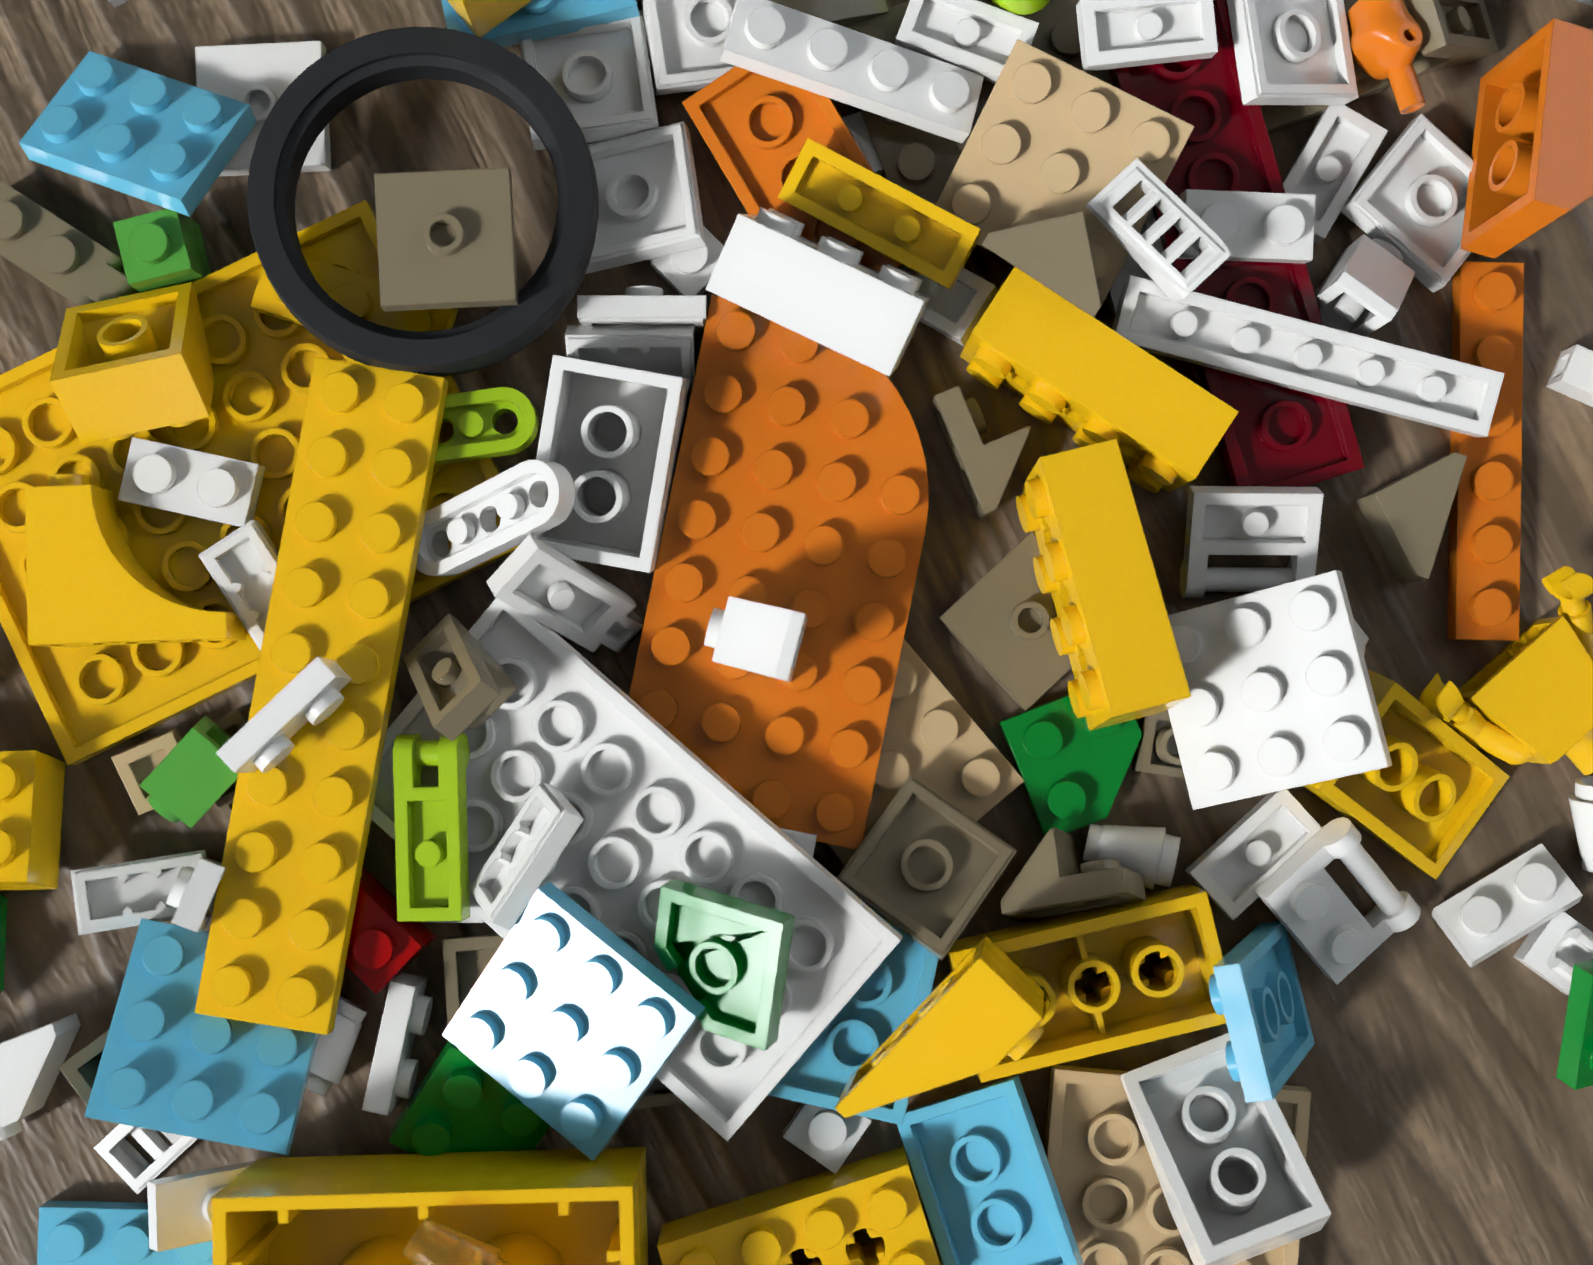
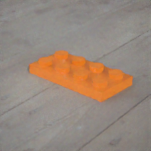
[682,66,905,272]

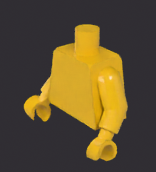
[1419,565,1593,775]

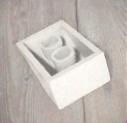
[1121,1033,1331,1265]

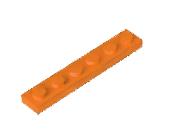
[1447,261,1524,642]

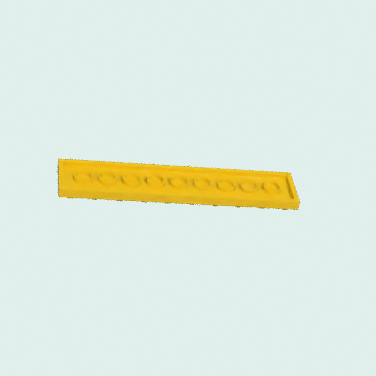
[195,357,449,1035]

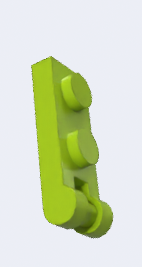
[393,732,470,922]

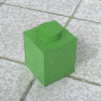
[113,209,212,292]
[139,715,238,828]

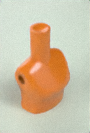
[1346,0,1426,114]

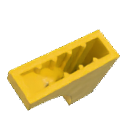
[25,474,246,647]

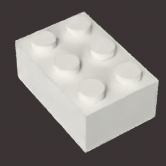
[705,207,930,376]
[535,355,691,573]

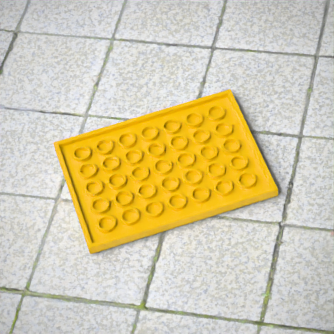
[0,200,520,765]

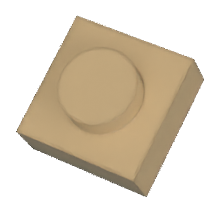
[111,728,181,815]

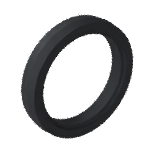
[247,27,599,377]

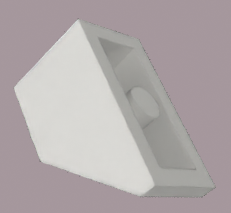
[1314,234,1416,337]
[704,596,808,682]
[0,1013,81,1141]

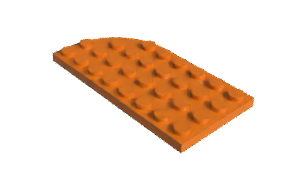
[629,295,929,850]

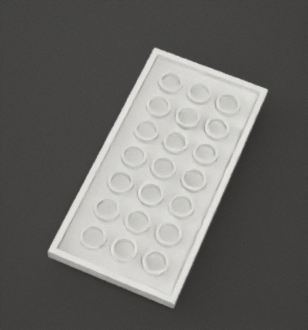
[371,598,903,1141]

